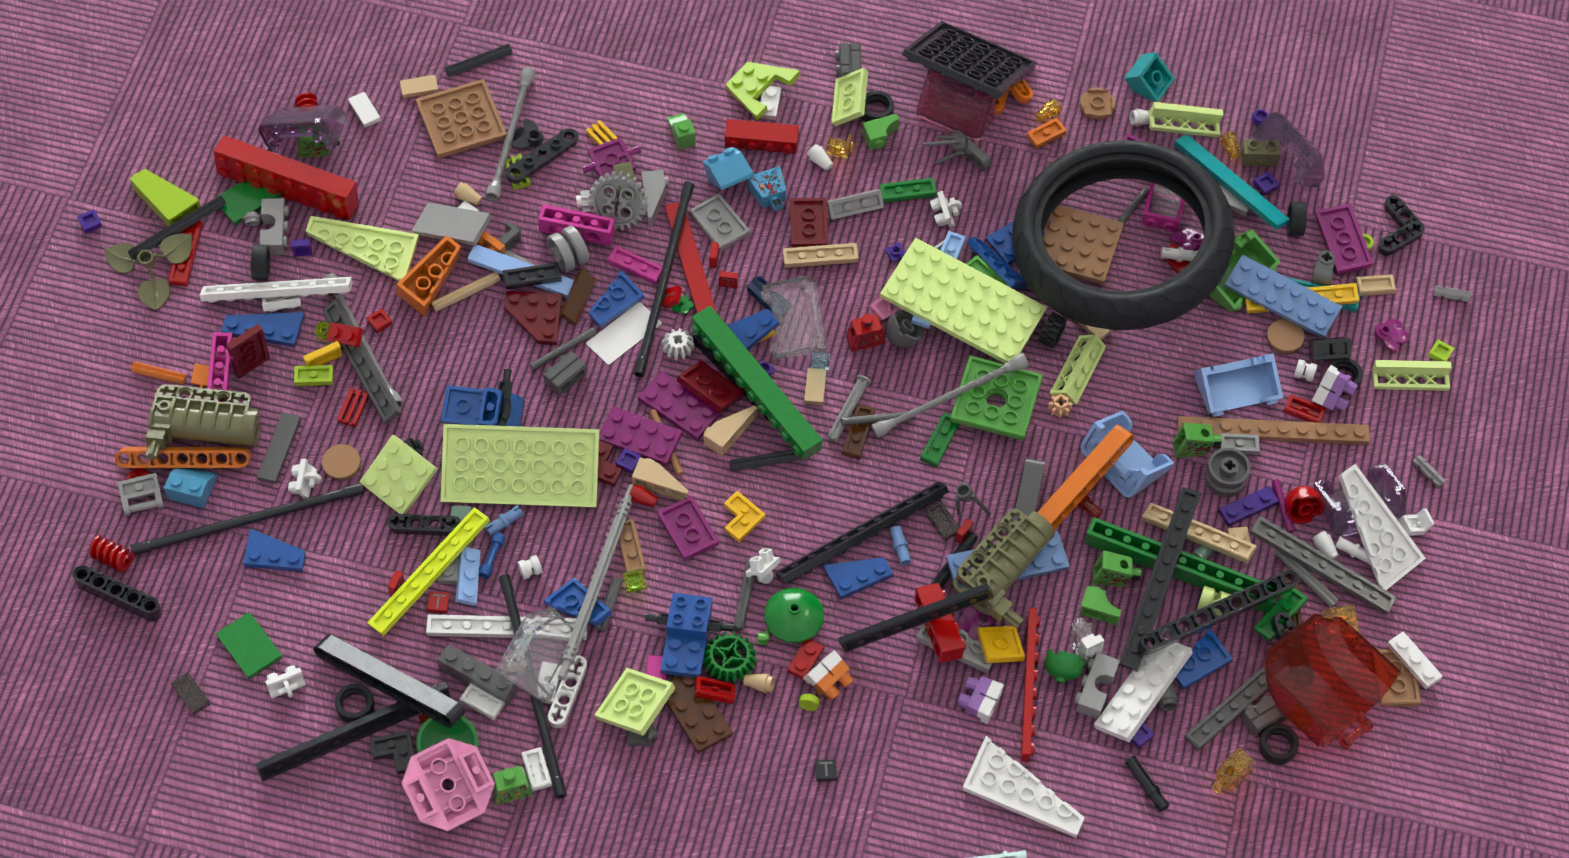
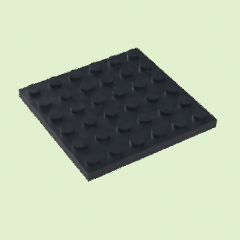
[902,21,1037,99]

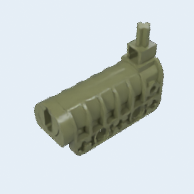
[145,384,262,461]
[952,509,1055,629]

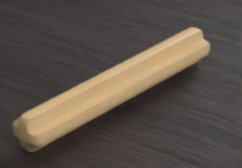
[431,272,500,311]

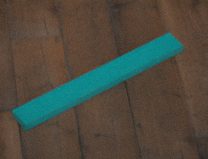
[1173,134,1290,230]

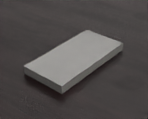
[412,203,492,246]

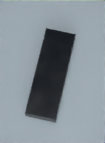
[503,262,562,290]

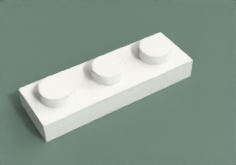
[1387,631,1443,689]

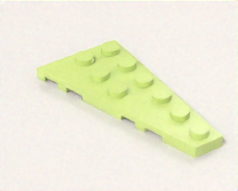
[306,216,419,281]

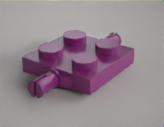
[582,137,642,178]

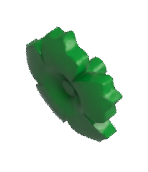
[671,295,694,315]

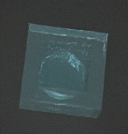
[810,352,830,370]

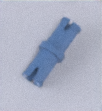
[485,505,524,537]
[890,526,911,566]

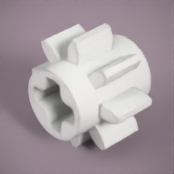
[576,190,594,213]

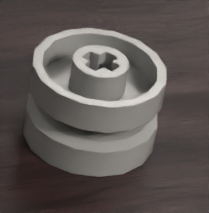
[547,225,590,273]

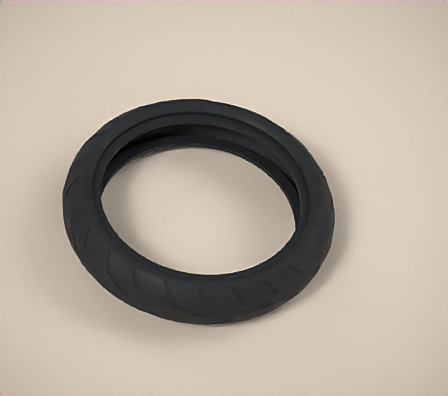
[1012,140,1235,330]

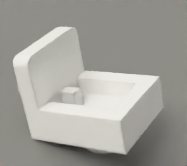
[1399,509,1434,536]

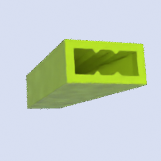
[130,169,201,226]

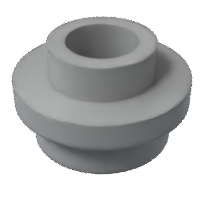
[243,211,261,226]

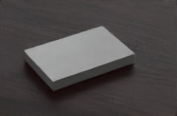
[689,193,751,252]

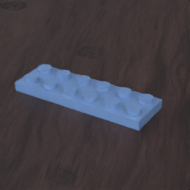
[1224,255,1342,339]
[946,531,1070,588]

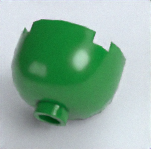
[1045,650,1086,684]

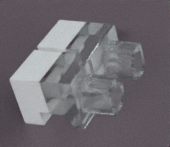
[1070,617,1104,666]

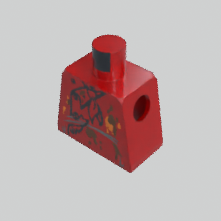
[846,314,886,352]

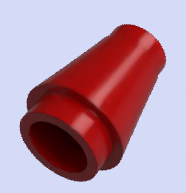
[629,484,658,508]

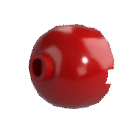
[1284,485,1325,524]

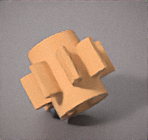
[1048,393,1072,418]

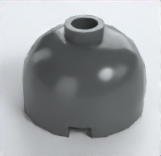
[885,310,923,349]

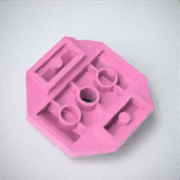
[401,738,495,831]

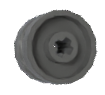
[1205,448,1251,497]

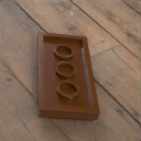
[666,676,733,754]

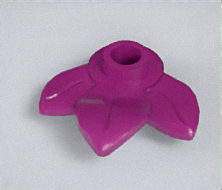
[1169,228,1204,251]
[1374,319,1410,352]
[956,606,993,640]

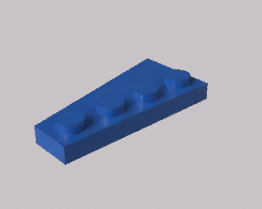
[967,236,1028,290]
[221,312,305,347]

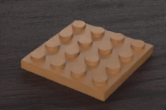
[415,79,507,159]
[1042,205,1124,285]

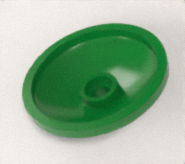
[764,588,824,643]
[417,716,478,753]

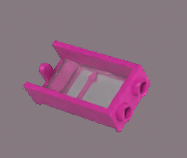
[1141,183,1185,232]

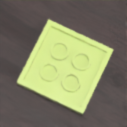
[360,435,438,514]
[595,668,676,736]

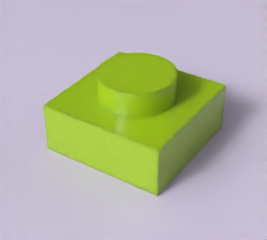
[1428,339,1454,361]

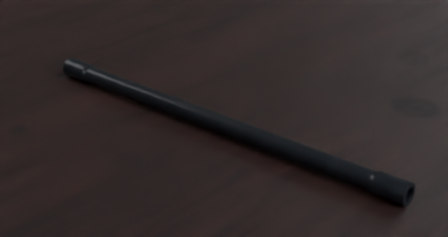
[633,182,694,377]
[130,483,364,556]
[498,574,567,799]

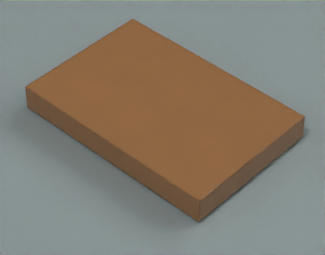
[1372,649,1421,707]

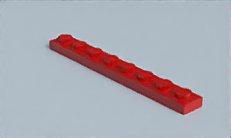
[1020,607,1040,762]

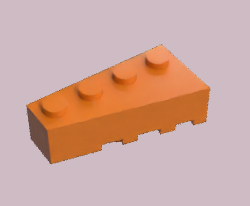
[396,235,461,317]

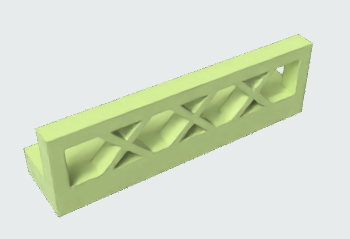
[1148,102,1223,138]
[1049,334,1106,405]
[1372,360,1451,391]

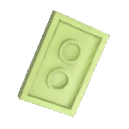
[831,68,868,126]

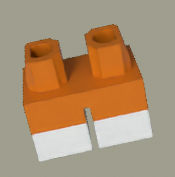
[803,650,853,700]

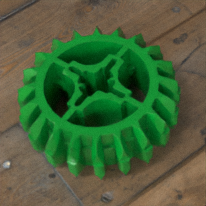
[703,631,757,684]

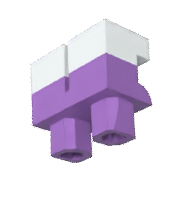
[1312,365,1358,411]
[957,676,1004,724]

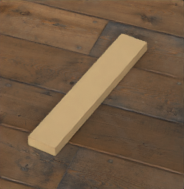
[1142,503,1257,564]

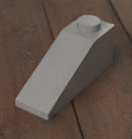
[641,170,669,228]

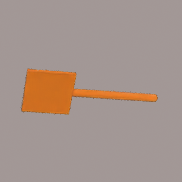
[190,363,209,388]

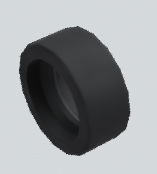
[861,91,894,122]
[1286,201,1307,236]
[251,244,270,280]
[1327,358,1363,395]
[335,683,375,723]
[1259,724,1299,765]

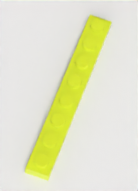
[367,507,490,636]

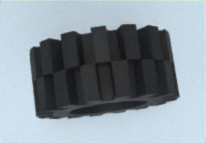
[1038,312,1067,348]

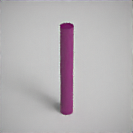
[1272,479,1295,533]

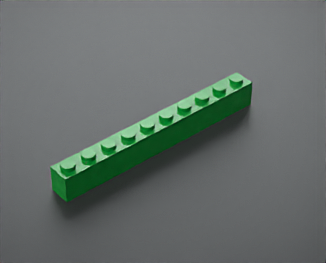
[691,306,823,461]
[1084,517,1276,613]

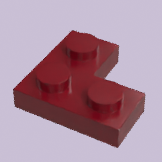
[598,440,623,487]

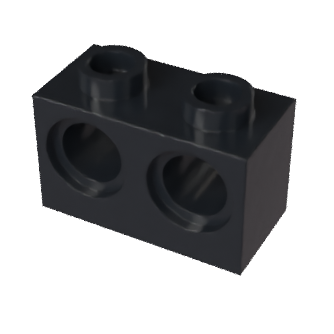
[1308,337,1351,360]

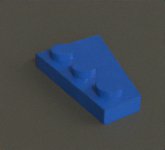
[588,270,645,328]
[727,309,780,350]
[243,529,306,572]
[823,558,893,600]
[543,578,612,626]
[1175,628,1233,690]

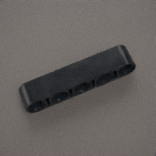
[73,565,162,622]

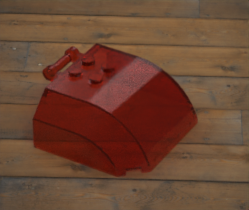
[1263,613,1401,749]

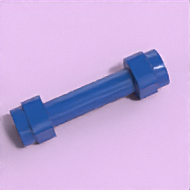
[479,532,506,579]

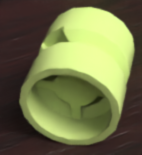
[1197,586,1231,616]

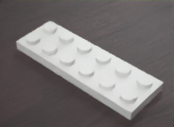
[1094,638,1193,742]

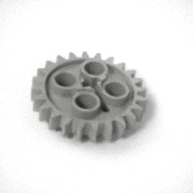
[588,171,649,230]

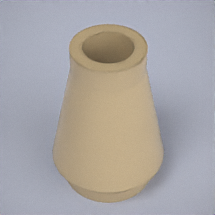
[454,182,482,206]
[743,674,775,694]

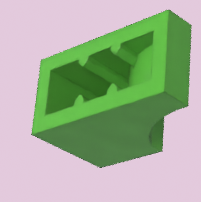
[667,113,696,150]
[862,114,899,150]
[1079,586,1122,625]

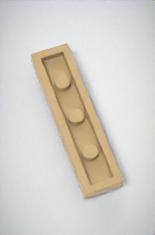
[783,243,859,268]

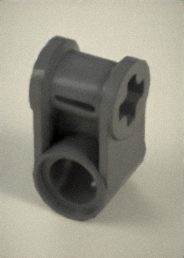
[1311,250,1335,286]

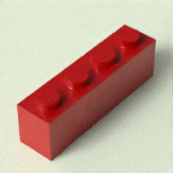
[725,119,799,154]
[914,583,966,663]

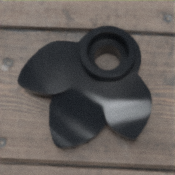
[513,119,544,149]

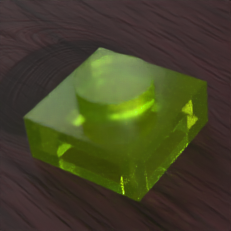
[623,569,646,593]

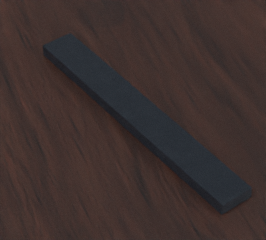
[838,583,994,652]

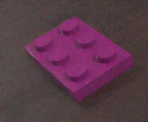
[657,496,719,561]

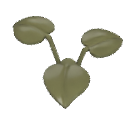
[104,233,192,310]

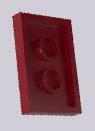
[790,198,828,248]
[226,324,270,379]
[677,360,744,413]

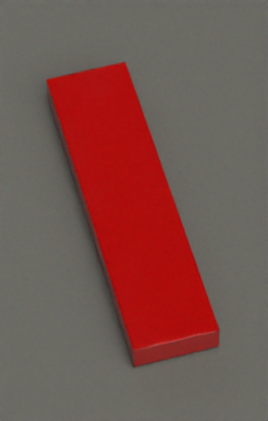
[168,221,203,287]

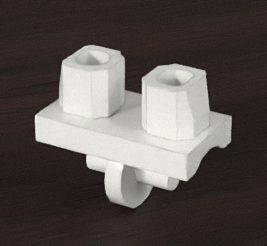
[930,191,962,228]
[288,459,322,499]
[746,548,781,584]
[265,665,306,698]

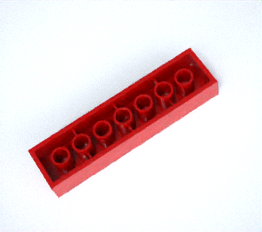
[213,135,359,220]

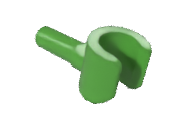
[757,628,770,645]

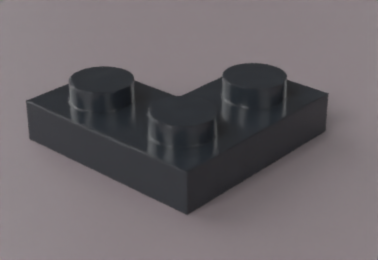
[369,730,414,775]

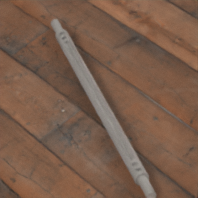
[558,484,634,680]

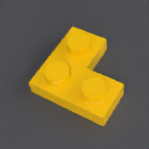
[724,491,766,543]

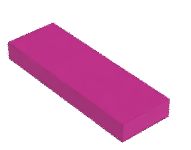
[607,246,662,285]

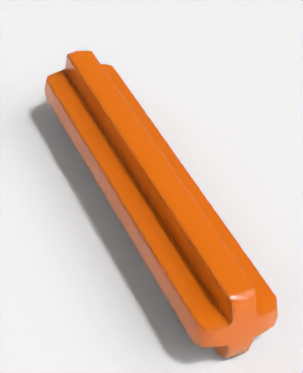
[131,362,187,385]

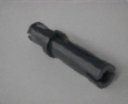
[1125,756,1170,812]

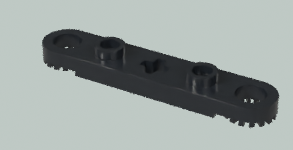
[506,128,578,184]

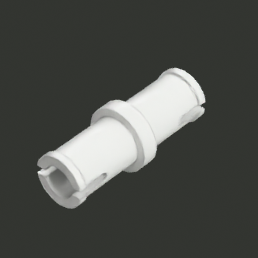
[1160,247,1198,262]
[1335,536,1370,565]

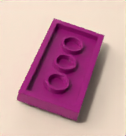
[1315,203,1373,275]
[638,371,721,441]
[599,406,683,466]

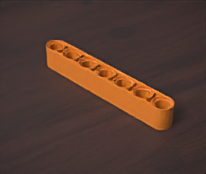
[1037,425,1134,530]
[114,447,252,468]

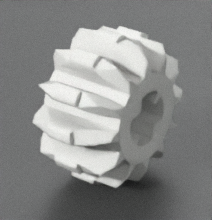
[662,328,694,361]

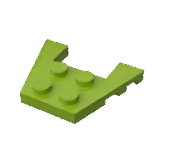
[725,62,800,120]

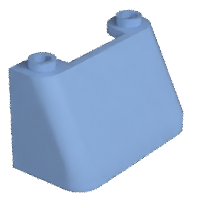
[1193,353,1283,417]
[1081,411,1174,498]

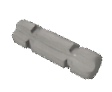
[1433,286,1471,302]
[1413,456,1445,487]

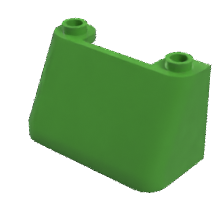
[1208,229,1281,312]

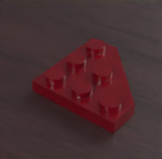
[504,291,562,345]

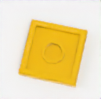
[977,626,1025,663]

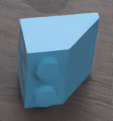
[702,148,754,190]
[164,468,218,508]

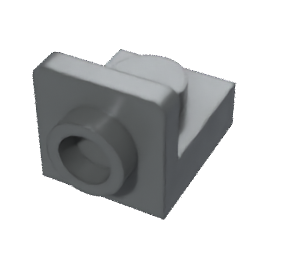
[499,221,521,251]
[628,722,657,747]

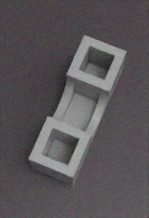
[260,198,289,255]
[1074,652,1120,719]

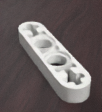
[548,655,587,728]

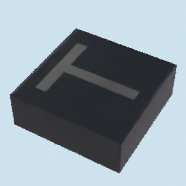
[815,759,837,782]

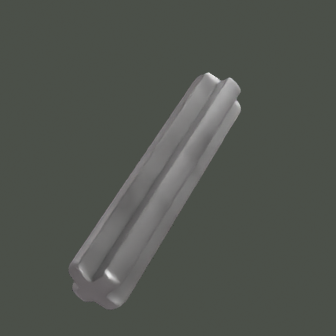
[596,577,622,632]

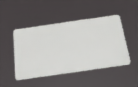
[586,302,662,364]

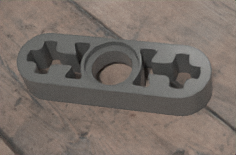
[949,130,992,171]

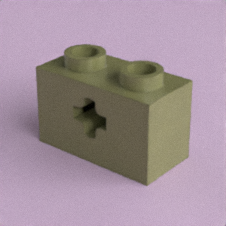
[1240,139,1281,167]

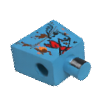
[747,166,786,211]

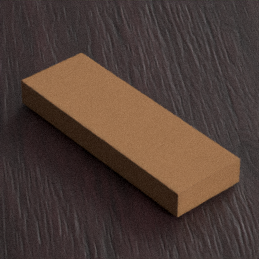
[619,518,646,576]

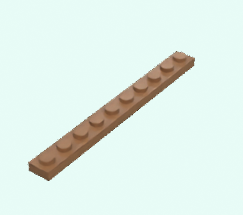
[1177,416,1370,445]

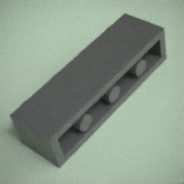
[438,644,518,707]

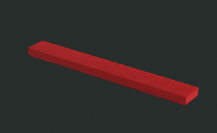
[665,202,717,313]

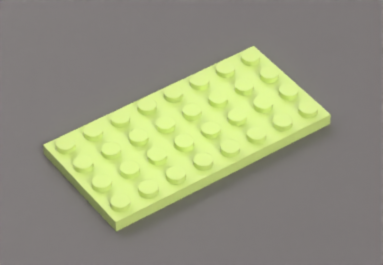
[879,238,1047,364]
[440,424,600,507]

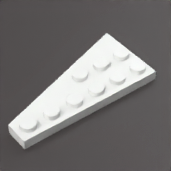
[1338,464,1426,590]
[962,736,1085,838]

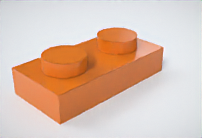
[1026,118,1067,149]
[477,230,506,254]

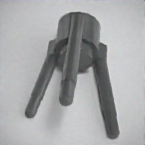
[923,135,969,165]
[954,482,991,515]

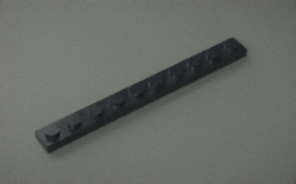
[775,482,949,583]
[1119,487,1201,672]
[255,682,451,781]

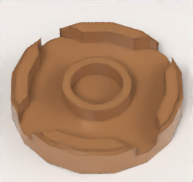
[1080,87,1116,120]
[1266,319,1305,354]
[322,444,361,481]

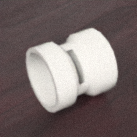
[1294,359,1317,382]
[517,555,543,580]

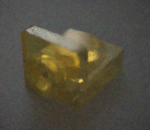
[826,134,855,158]

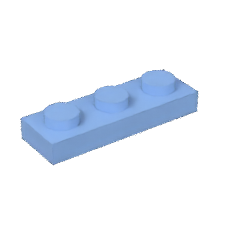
[455,547,480,606]

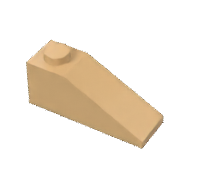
[703,406,757,456]
[632,457,688,501]

